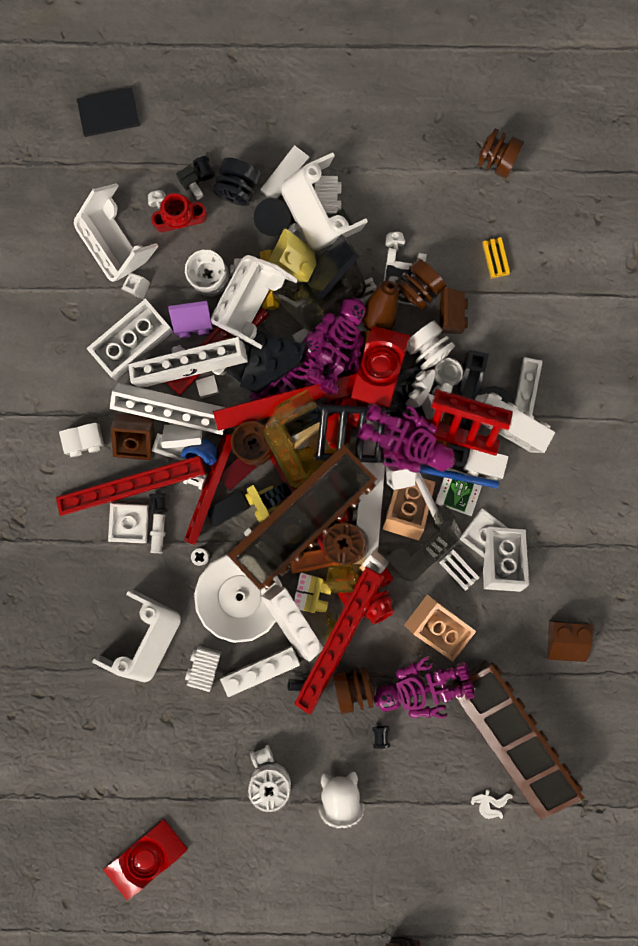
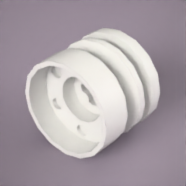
[185,250,230,297]
[407,320,455,370]
[248,762,291,812]

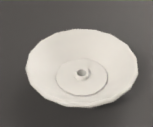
[194,553,282,643]

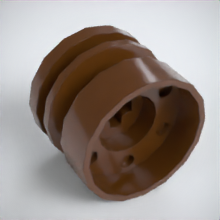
[477,128,524,179]
[395,258,447,310]
[231,421,275,466]
[323,523,369,565]
[333,667,374,715]

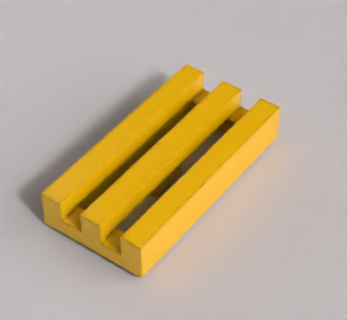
[482,237,510,279]

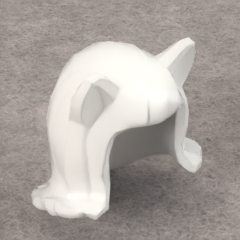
[318,772,365,829]

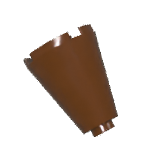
[362,281,399,331]

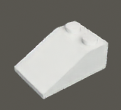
[483,527,529,592]

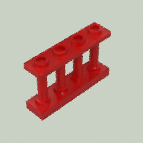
[425,389,513,456]

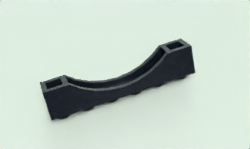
[446,350,489,468]

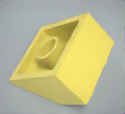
[268,229,316,282]

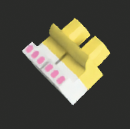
[294,572,333,613]

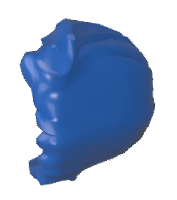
[181,439,217,466]

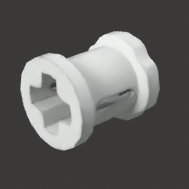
[183,474,208,490]
[191,548,210,566]
[250,745,274,768]

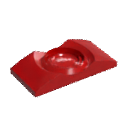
[351,326,410,409]
[103,819,188,900]

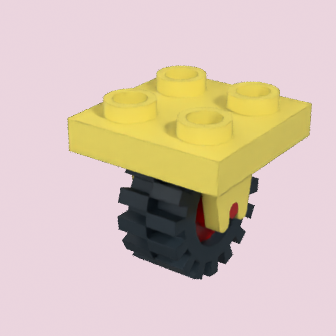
[245,482,292,523]

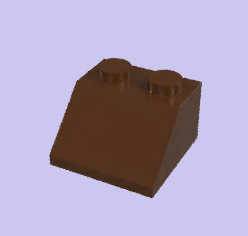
[439,288,468,334]
[111,413,154,461]
[547,621,593,662]

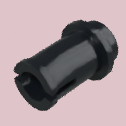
[287,678,307,691]

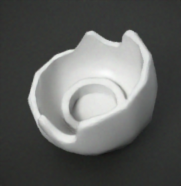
[434,358,464,386]

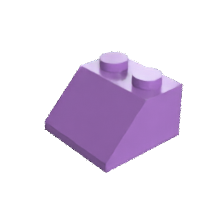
[168,301,214,339]

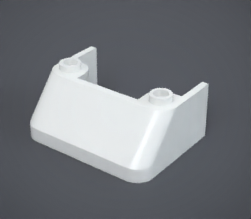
[281,153,368,251]
[74,183,158,282]
[211,255,298,349]
[92,590,181,682]

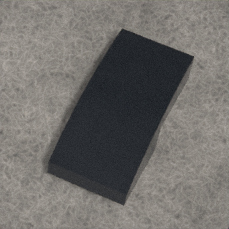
[207,491,251,527]

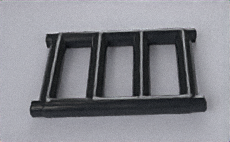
[313,404,390,463]

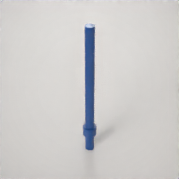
[385,458,499,489]

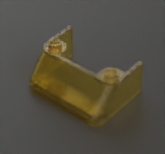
[263,390,344,487]

